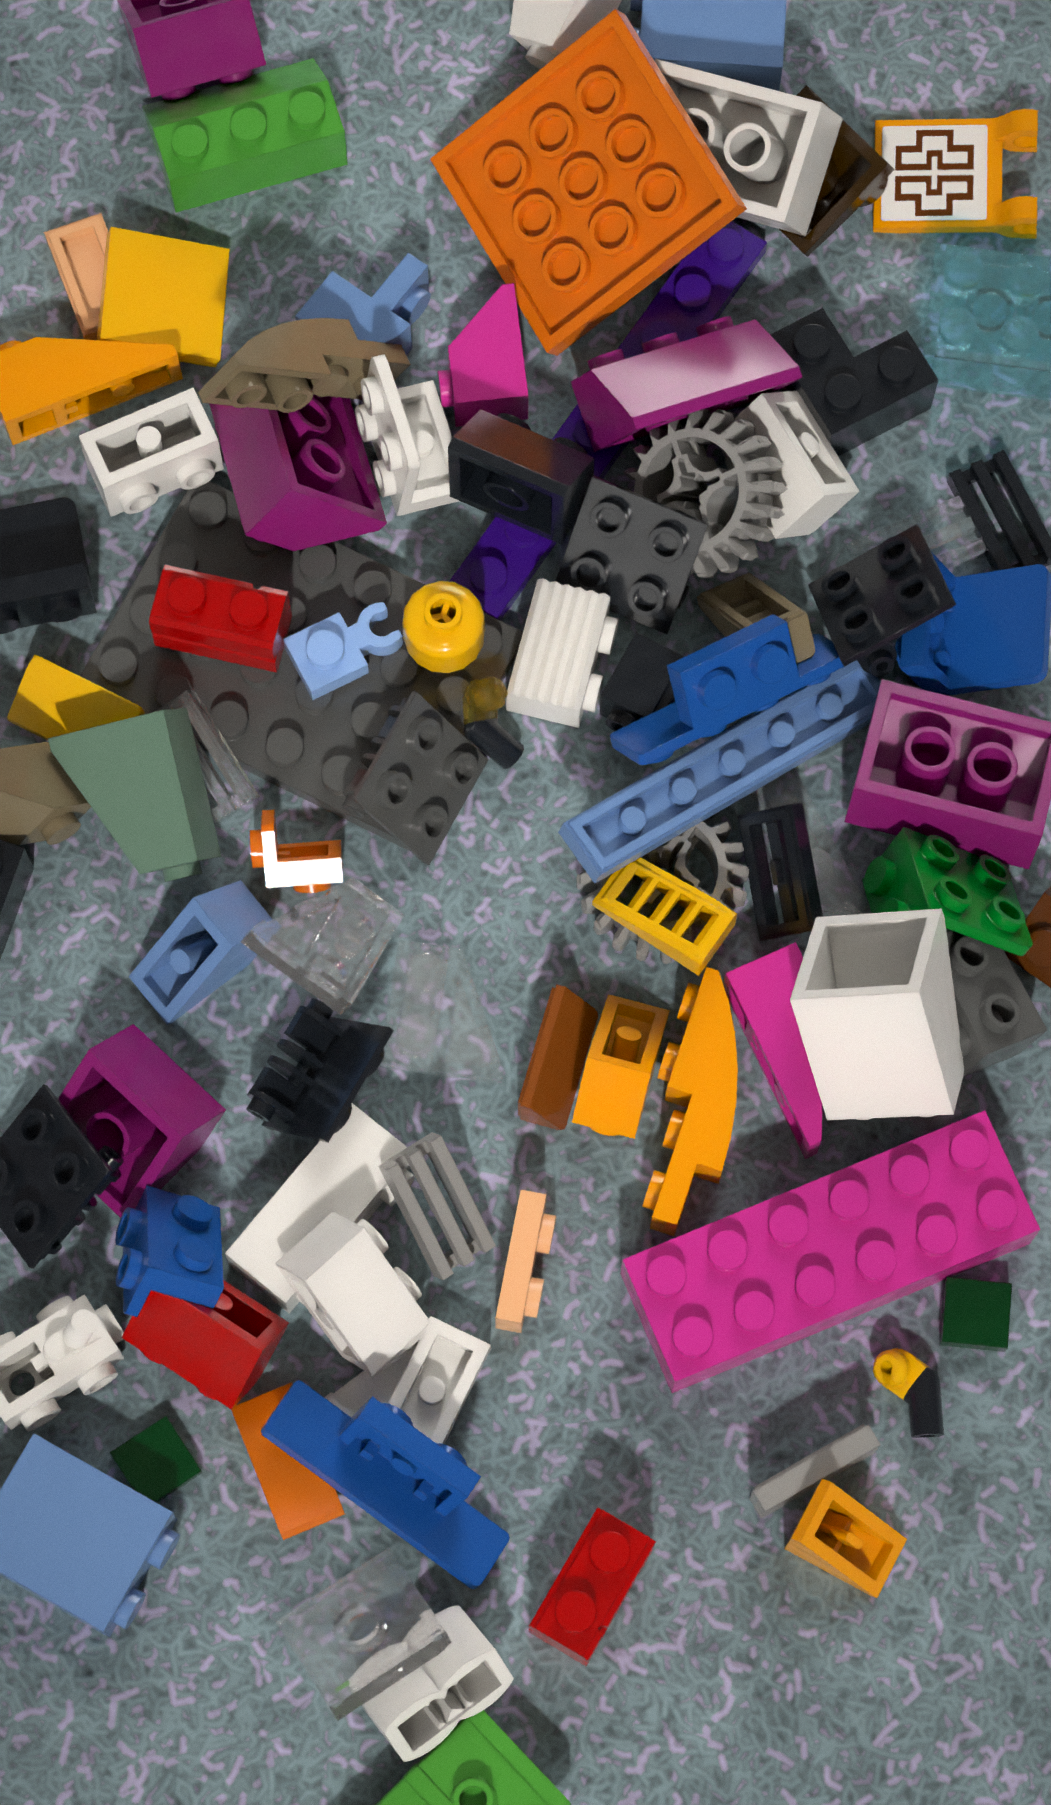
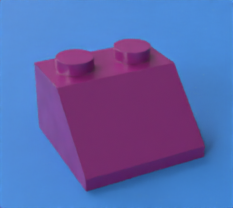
[117,0,266,100]
[58,1024,226,1218]

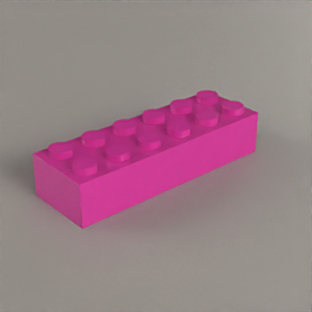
[620,1110,1040,1393]

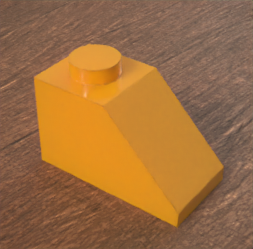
[572,994,670,1139]

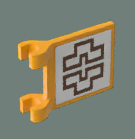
[873,109,1038,239]

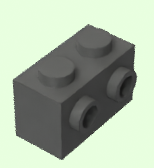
[947,931,1047,1077]

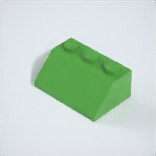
[142,58,348,213]

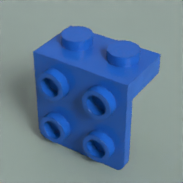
[895,553,1051,696]

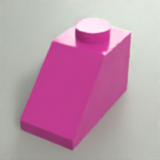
[438,283,528,427]

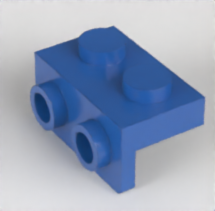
[115,1185,224,1317]

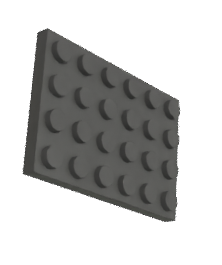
[80,481,523,850]

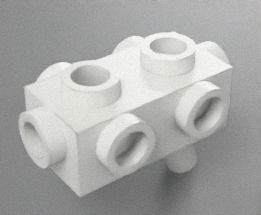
[0,1294,124,1431]

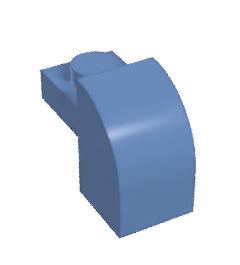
[295,253,431,355]

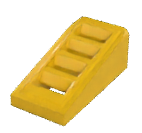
[592,857,737,976]

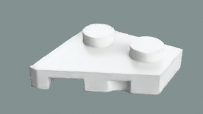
[324,1316,491,1444]

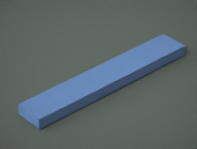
[558,660,881,884]

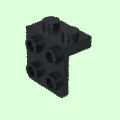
[0,497,97,634]

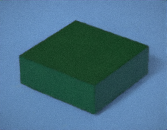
[940,1277,1012,1352]
[110,1416,202,1503]

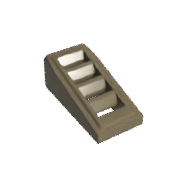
[697,572,815,664]

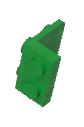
[862,827,1033,956]

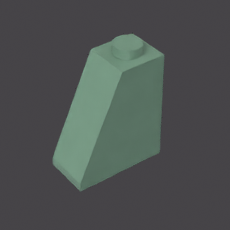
[48,708,222,882]

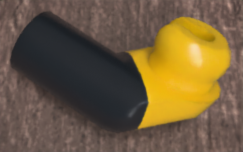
[873,1348,944,1438]

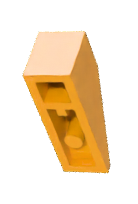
[0,337,183,445]

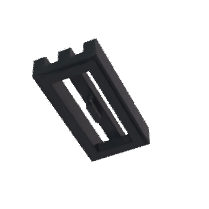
[947,450,1051,571]
[737,803,823,941]

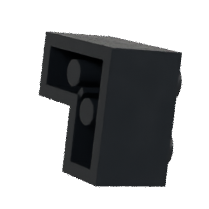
[770,308,939,456]

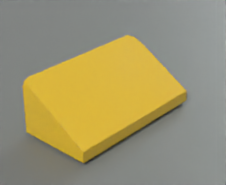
[7,655,145,741]

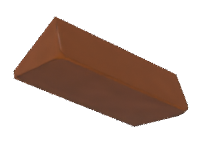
[518,984,598,1130]

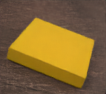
[97,227,230,367]

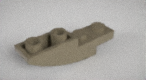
[198,318,411,413]

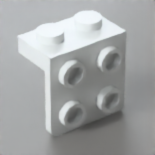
[355,354,459,516]

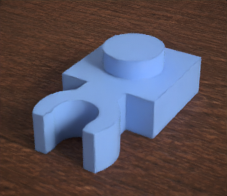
[283,602,403,700]

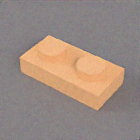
[495,1190,556,1333]

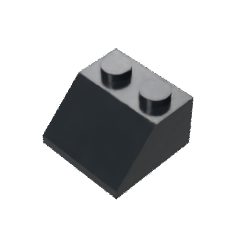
[448,409,595,545]

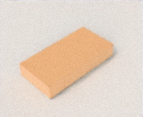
[44,213,108,340]

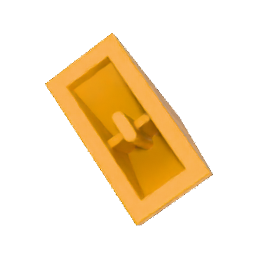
[784,1479,907,1598]

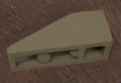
[0,742,91,845]

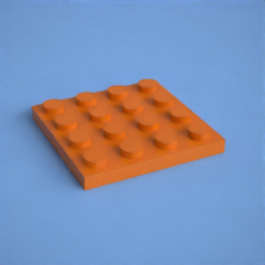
[430,9,747,356]

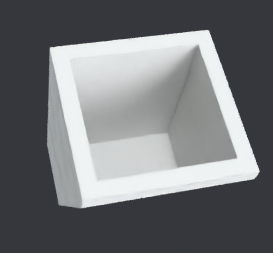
[790,909,964,1120]

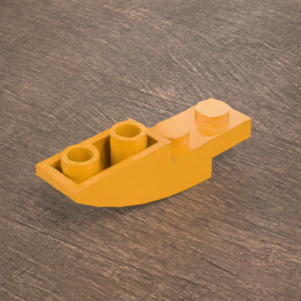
[642,967,738,1236]

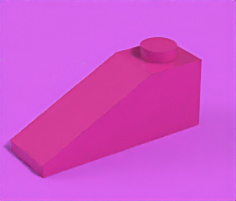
[723,942,822,1159]

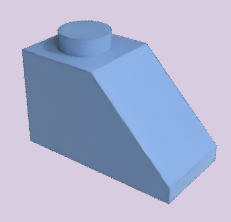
[129,880,280,1025]

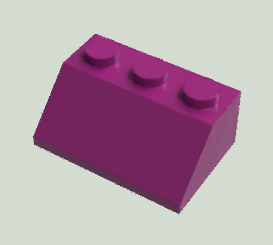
[571,316,803,452]
[209,395,387,551]
[844,679,1051,870]

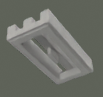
[378,1132,496,1280]
[749,1424,881,1519]

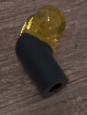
[462,676,524,769]

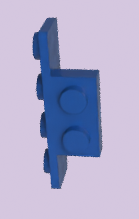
[610,614,849,765]
[261,1380,510,1589]

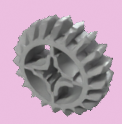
[623,409,788,578]
[576,817,749,964]

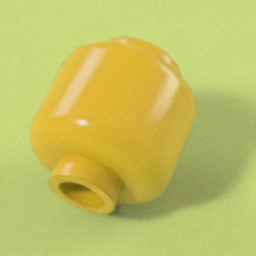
[402,581,485,673]

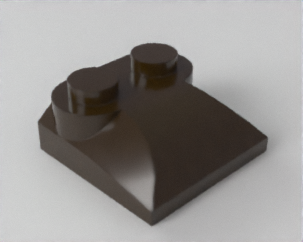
[779,85,895,257]

